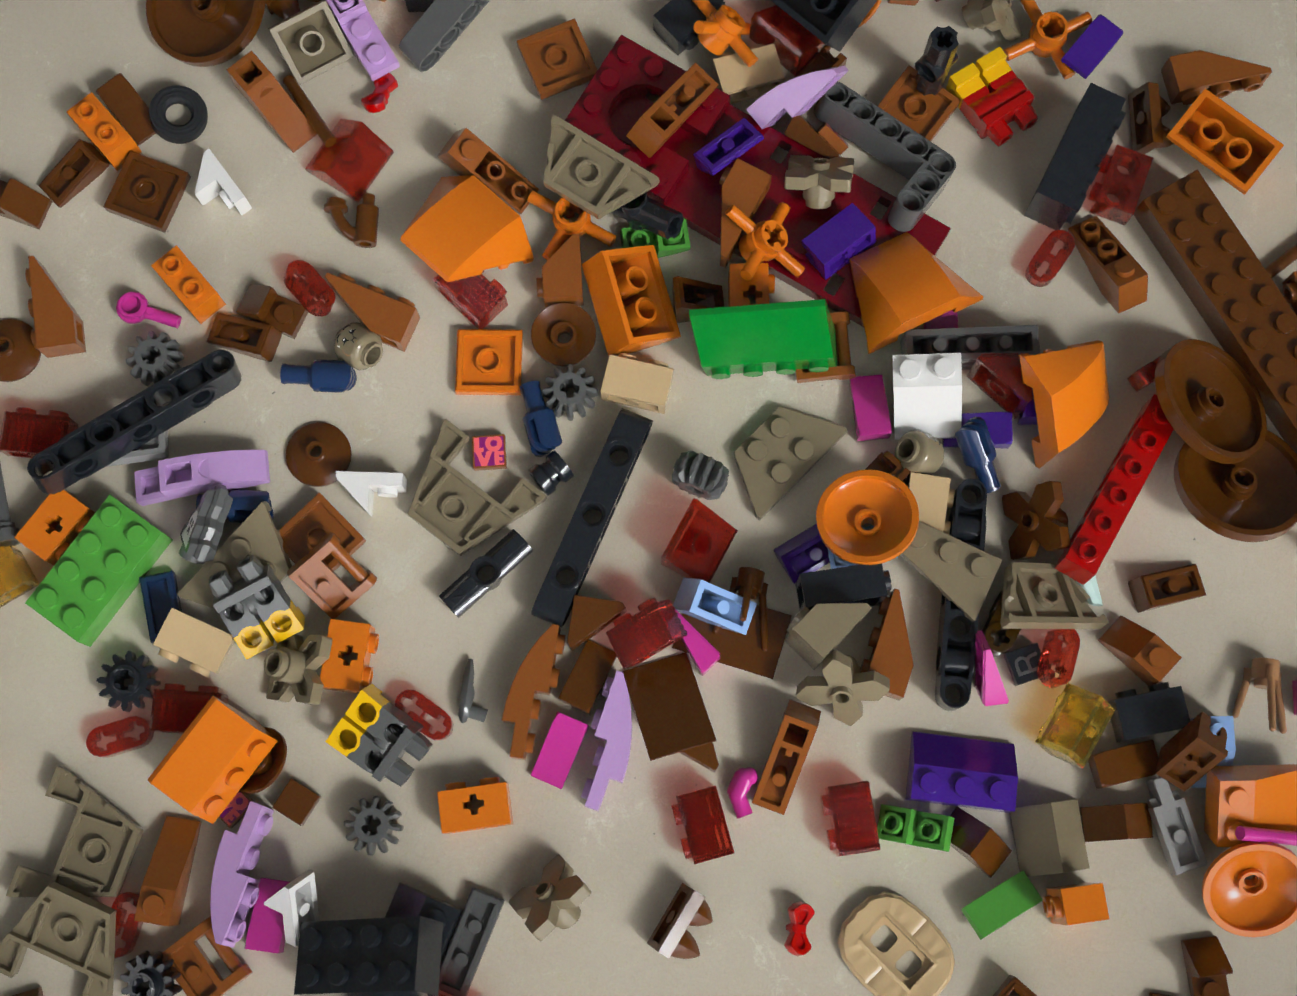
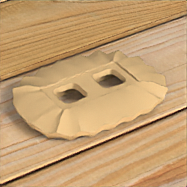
[838,892,955,996]

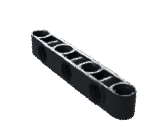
[27,350,242,494]
[531,408,653,628]
[935,479,987,711]

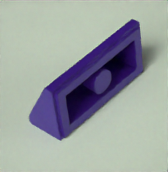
[693,118,764,176]
[773,524,830,584]

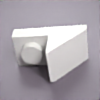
[195,149,252,215]
[336,471,407,517]
[264,869,320,947]

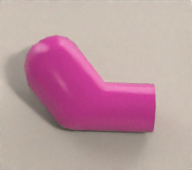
[727,767,758,819]

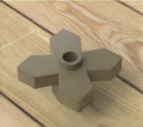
[962,0,1023,41]
[784,155,854,209]
[264,634,333,705]
[796,650,890,726]
[509,854,591,941]

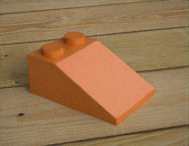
[1204,764,1297,847]

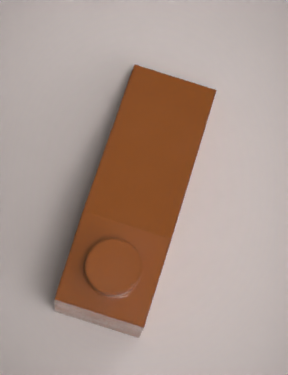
[626,62,719,158]
[719,158,772,268]
[752,699,821,815]
[134,816,202,927]

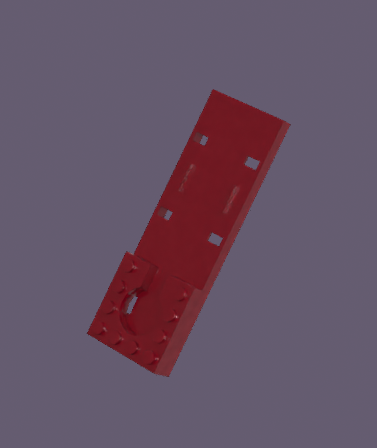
[565,35,951,327]

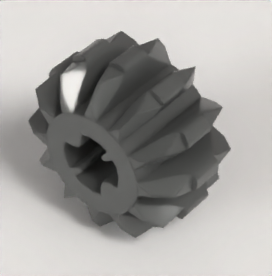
[126,331,184,386]
[542,364,598,421]
[672,451,729,500]
[344,796,404,856]

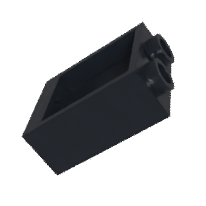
[795,563,892,611]

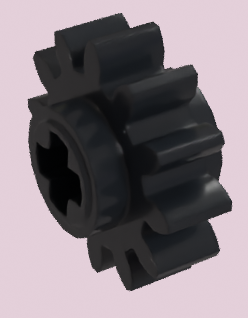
[96,651,161,712]
[120,950,182,996]

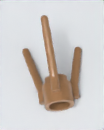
[1232,658,1287,734]

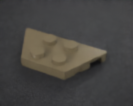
[543,114,660,219]
[733,406,848,521]
[177,501,292,609]
[1000,562,1109,629]

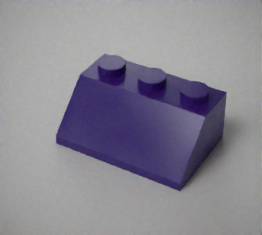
[905,731,1018,813]

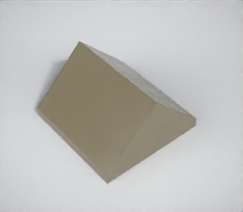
[268,0,354,85]
[1009,799,1090,877]

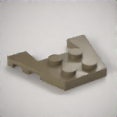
[408,419,547,556]
[6,766,144,897]
[0,882,116,996]

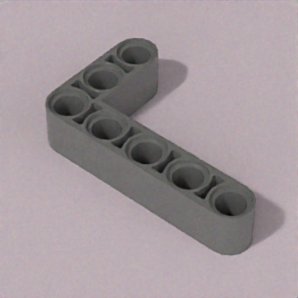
[399,0,490,72]
[814,81,956,232]

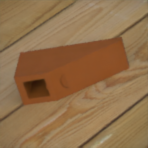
[226,50,317,153]
[1161,50,1272,105]
[437,128,539,214]
[1068,216,1148,314]
[25,256,86,358]
[325,273,420,352]
[860,588,914,700]

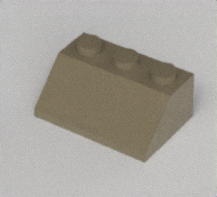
[785,603,872,670]

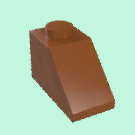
[536,234,584,308]
[1098,616,1182,686]

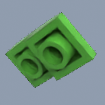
[620,219,691,258]
[875,804,955,852]
[961,871,1043,940]

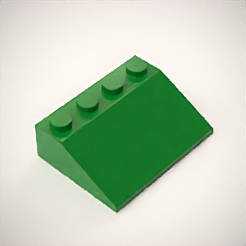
[689,299,837,379]

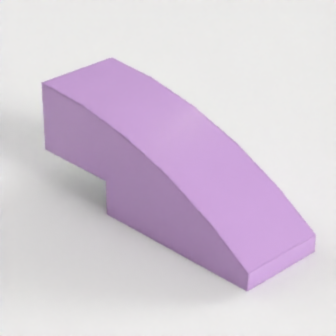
[746,66,849,129]

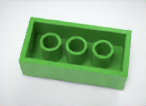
[25,495,173,647]

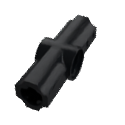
[915,26,959,96]
[611,193,684,240]
[439,529,533,618]

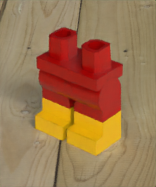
[945,46,1038,147]

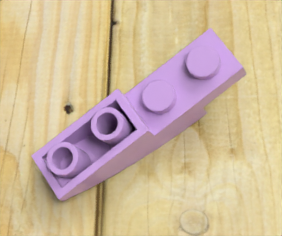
[326,0,400,82]
[134,450,270,506]
[581,671,632,812]
[210,801,274,948]

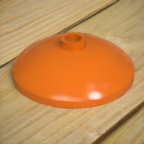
[816,470,919,565]
[1202,841,1297,937]

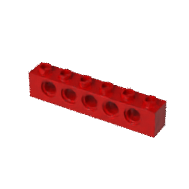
[1054,394,1174,585]

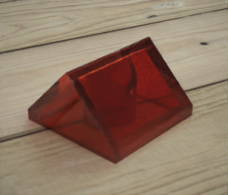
[749,5,825,76]
[305,119,394,203]
[966,353,1033,419]
[661,498,738,583]

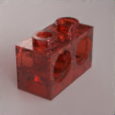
[1088,144,1154,225]

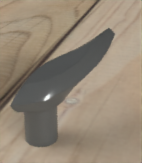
[458,659,488,723]

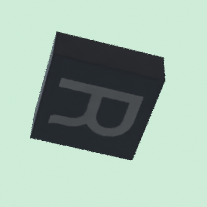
[1004,643,1049,686]

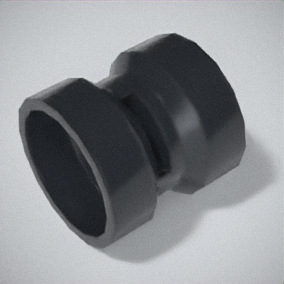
[528,450,574,496]

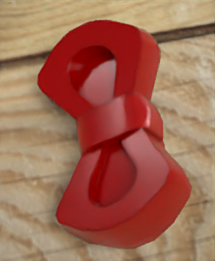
[361,73,398,113]
[784,902,815,956]

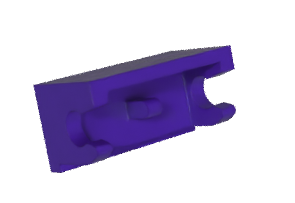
[802,203,876,280]

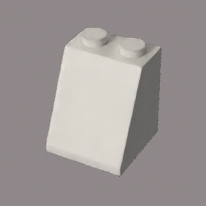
[892,353,962,440]

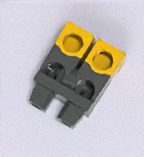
[209,555,305,660]
[325,684,433,786]

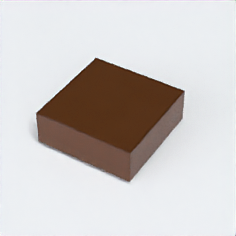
[272,778,321,826]

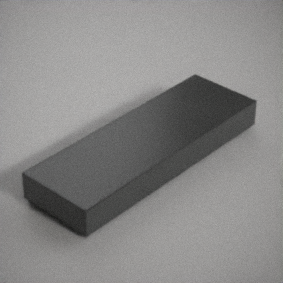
[439,887,505,996]

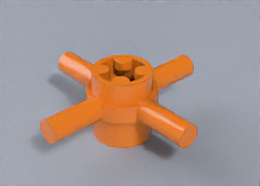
[692,0,758,67]
[1003,0,1092,80]
[527,190,616,260]
[725,202,805,281]

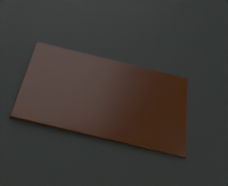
[672,605,792,679]
[622,652,717,761]

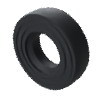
[149,85,208,144]

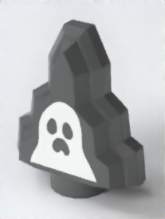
[179,484,233,564]

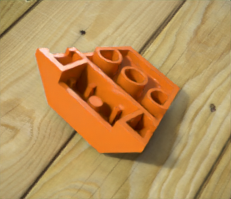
[400,175,534,282]
[849,232,983,354]
[1019,340,1110,469]

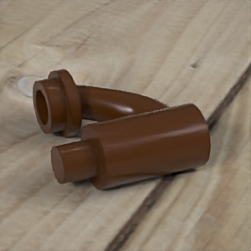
[324,193,379,248]

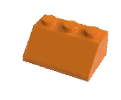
[1166,88,1284,195]
[581,245,681,356]
[147,696,278,824]

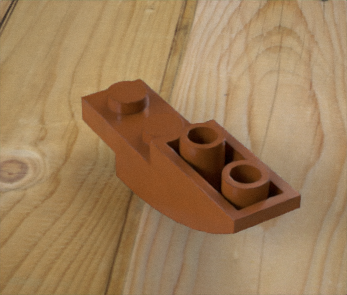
[502,624,566,761]

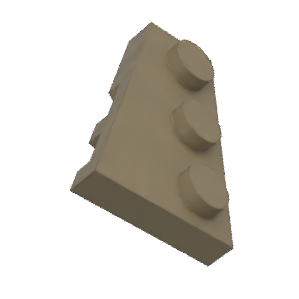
[900,521,1002,623]

